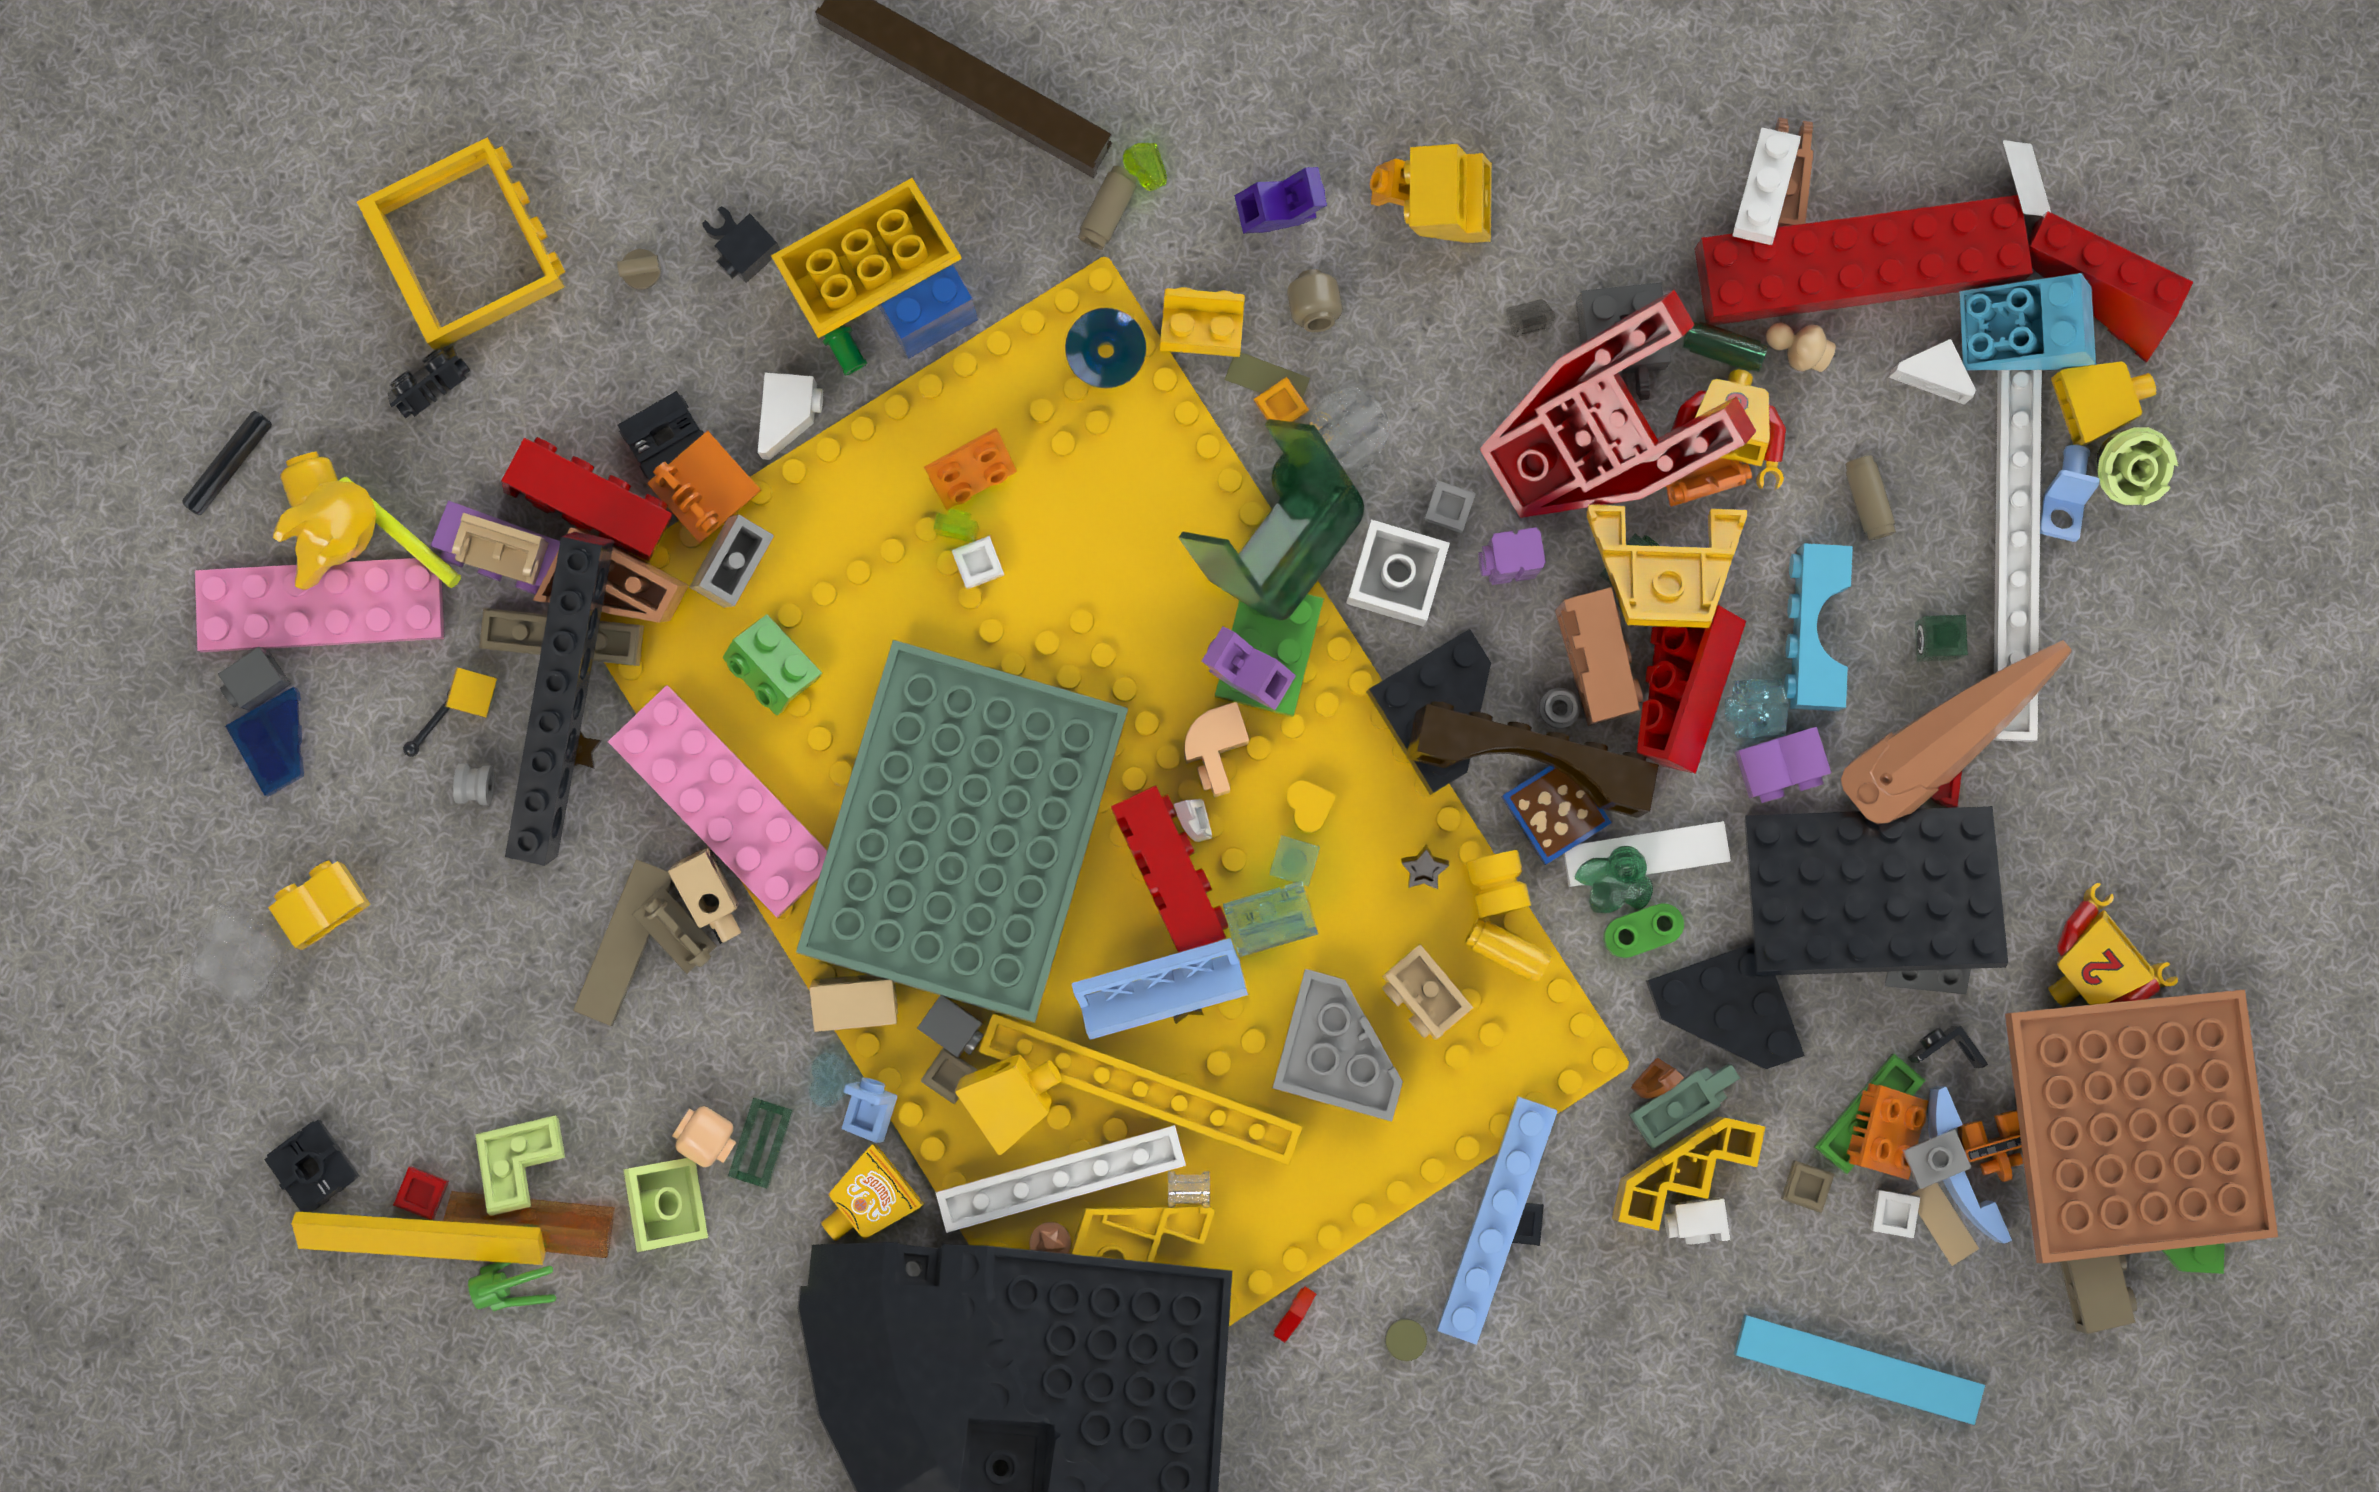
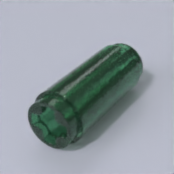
[1682,321,1768,372]

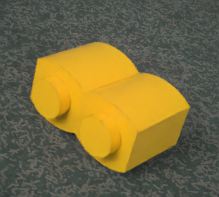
[268,860,370,950]

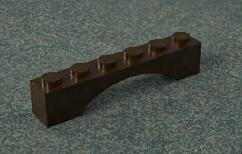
[1406,701,1659,818]

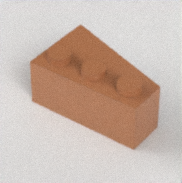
[533,528,689,622]

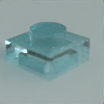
[1269,835,1320,887]

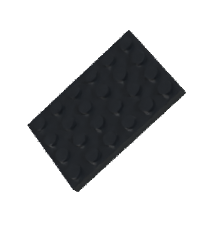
[1744,806,2008,976]

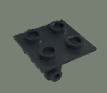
[388,346,471,418]

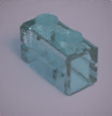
[1223,881,1318,957]

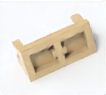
[452,513,549,586]
[809,974,898,1032]

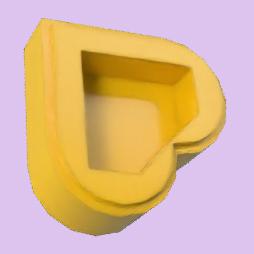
[1286,780,1337,833]

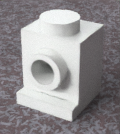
[1664,1197,1730,1244]

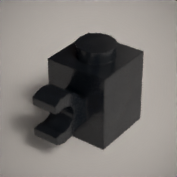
[702,206,781,283]

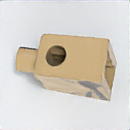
[668,846,741,944]

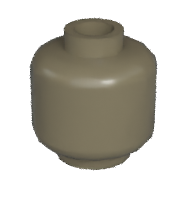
[1287,269,1343,332]

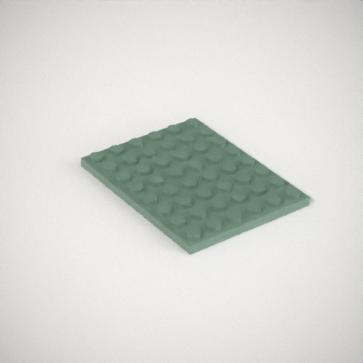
[796,640,1128,1023]

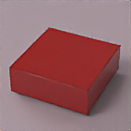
[393,1166,449,1220]

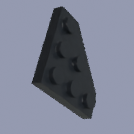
[1366,629,1491,795]
[1646,943,1805,1069]

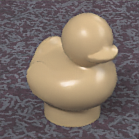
[1766,322,1836,372]

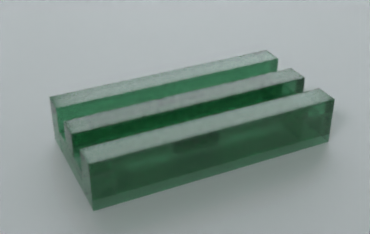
[728,1097,794,1189]

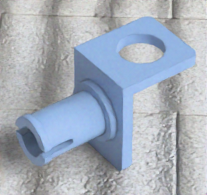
[2040,445,2100,542]

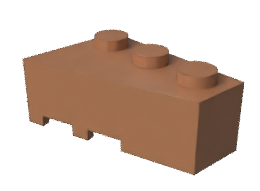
[1555,587,1643,726]

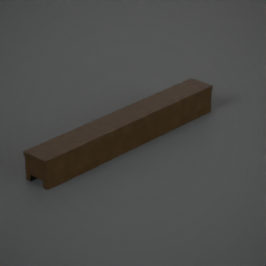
[815,0,1112,178]

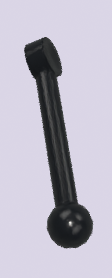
[403,689,450,757]

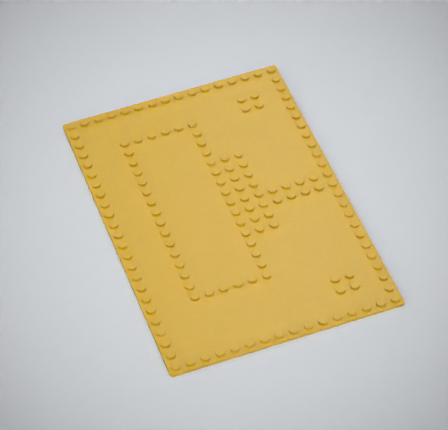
[600,257,1629,1326]

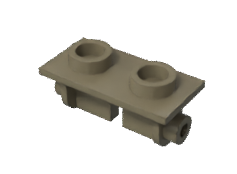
[632,887,717,974]

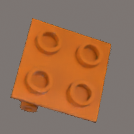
[924,428,1017,510]
[647,430,761,544]
[1846,1083,1929,1180]

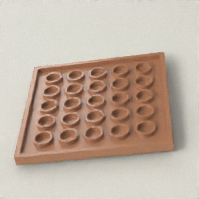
[2005,990,2278,1263]

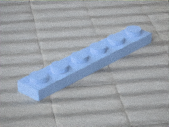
[1437,1096,1557,1345]

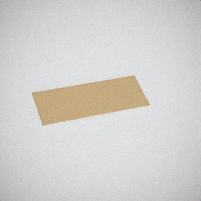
[1910,1183,1979,1266]

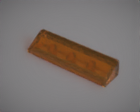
[443,1191,615,1258]

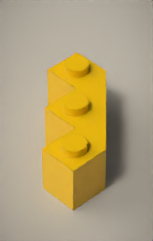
[1612,1117,1765,1231]

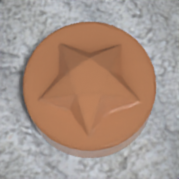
[1029,1222,1071,1254]

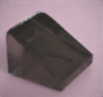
[1506,299,1555,337]

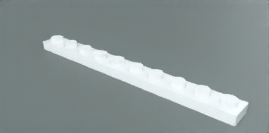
[1993,370,2042,742]

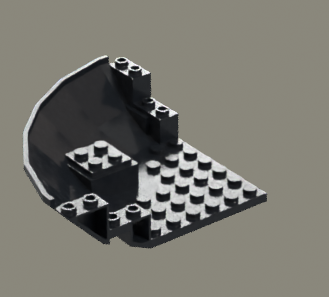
[797,1242,1232,1492]

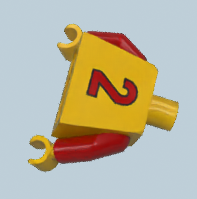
[1671,369,1786,490]
[2048,883,2178,1007]

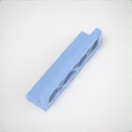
[1072,938,1248,1040]

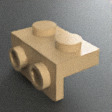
[1382,945,1473,1039]

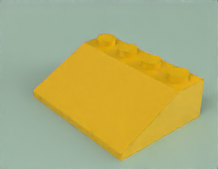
[771,178,962,338]

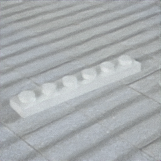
[936,1125,1186,1233]

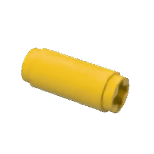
[1465,918,1551,982]

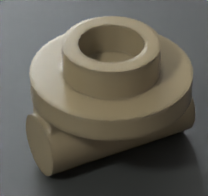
[617,249,661,290]

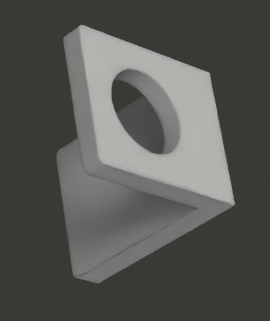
[1903,1129,1972,1189]

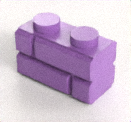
[1478,527,1546,585]

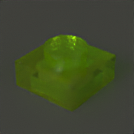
[933,509,979,542]

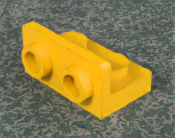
[1160,287,1245,357]

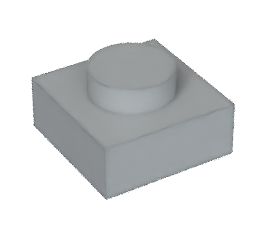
[1424,480,1476,533]

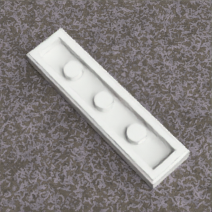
[1563,821,1731,887]

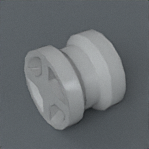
[453,763,495,806]

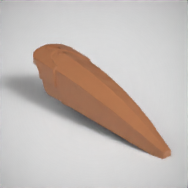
[1841,640,2072,824]

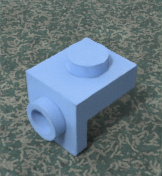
[842,1078,898,1143]

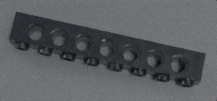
[505,531,614,866]

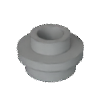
[1539,688,1580,728]

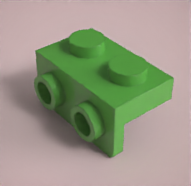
[723,614,822,715]

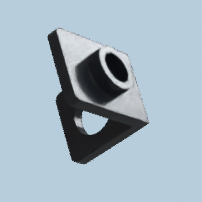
[1908,1026,1988,1068]

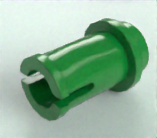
[823,324,867,376]

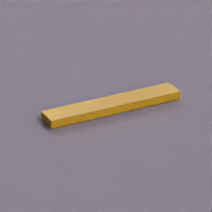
[291,1212,546,1265]

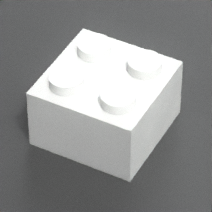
[1346,520,1450,626]

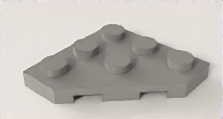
[1272,969,1403,1121]

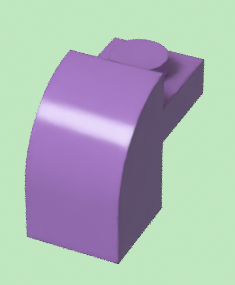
[1201,626,1296,710]

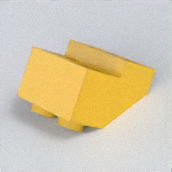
[1404,144,1492,243]

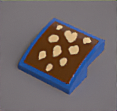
[1501,765,1612,865]

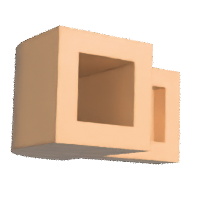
[1185,702,1249,797]

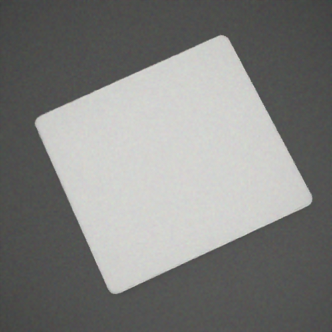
[2003,140,2051,216]

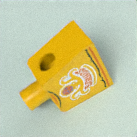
[821,1143,925,1241]

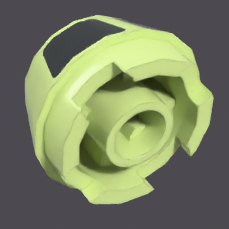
[2096,427,2178,505]

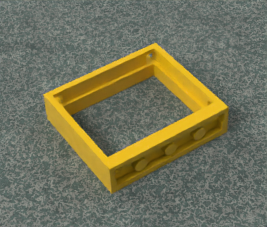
[357,137,566,350]

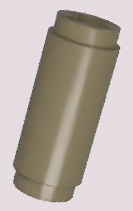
[1078,166,1138,250]
[1845,455,1896,541]

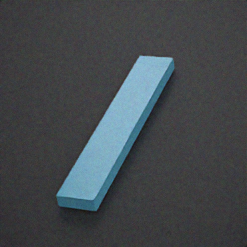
[1734,1314,1985,1425]

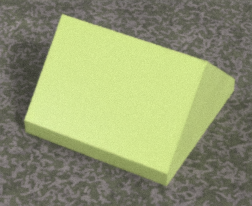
[623,1158,708,1252]

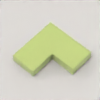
[475,1115,565,1216]

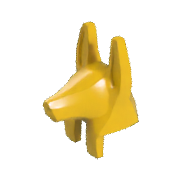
[273,481,376,590]

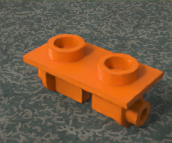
[1666,458,1752,507]

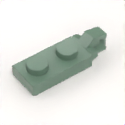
[1628,1064,1740,1149]

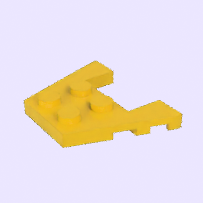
[1586,505,1747,628]
[1069,1206,1215,1263]

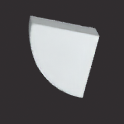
[1174,799,1212,842]

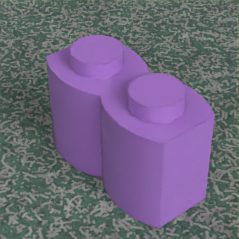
[1735,727,1831,803]

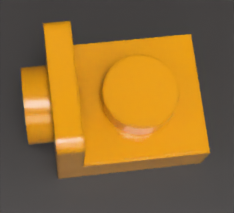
[1370,158,1410,206]

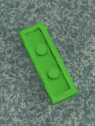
[1814,1054,1926,1174]

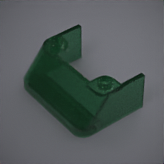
[1178,419,1364,620]

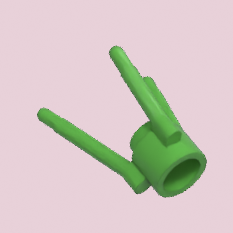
[468,1234,556,1311]

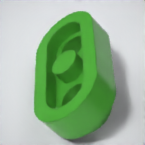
[1603,903,1684,958]

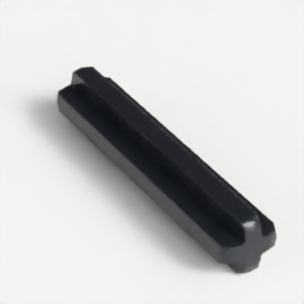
[182,411,272,515]

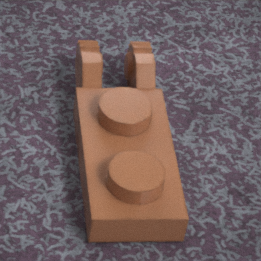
[1775,118,1813,227]

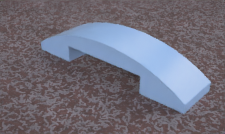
[1928,1086,2012,1244]

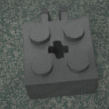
[1576,282,1671,401]

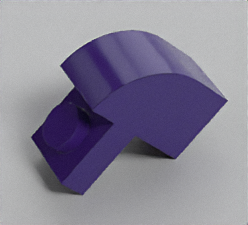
[1234,167,1327,234]

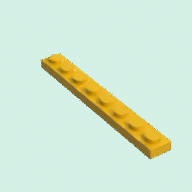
[979,1013,1303,1166]

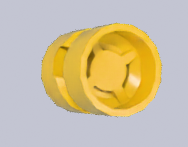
[1466,850,1531,918]

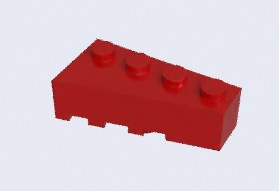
[1111,785,1230,953]

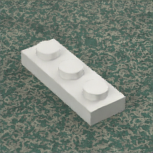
[1733,127,1801,245]

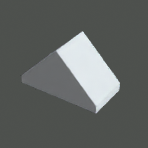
[1889,339,1976,404]

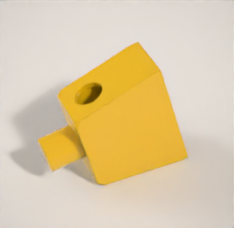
[2051,361,2156,446]
[955,1055,1062,1155]

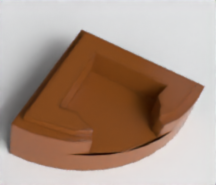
[1631,1058,1684,1099]

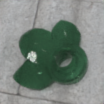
[1574,846,1653,914]

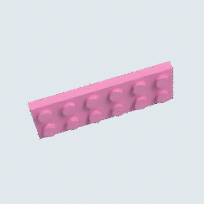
[195,558,444,652]
[608,685,827,918]

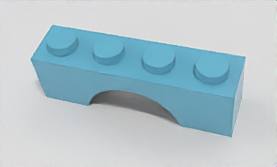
[1784,543,1853,711]

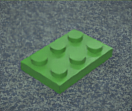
[1215,578,1324,717]

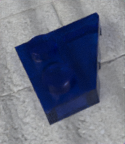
[225,687,304,797]

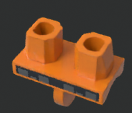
[1958,1110,2023,1182]

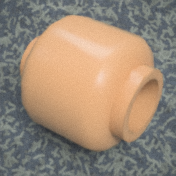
[672,1106,736,1167]

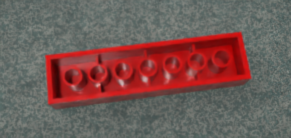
[1694,195,2033,326]

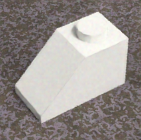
[758,373,823,460]

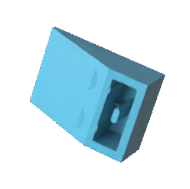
[1959,273,2096,370]

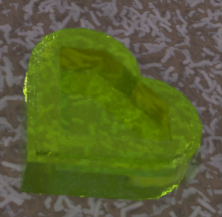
[1123,143,1167,192]

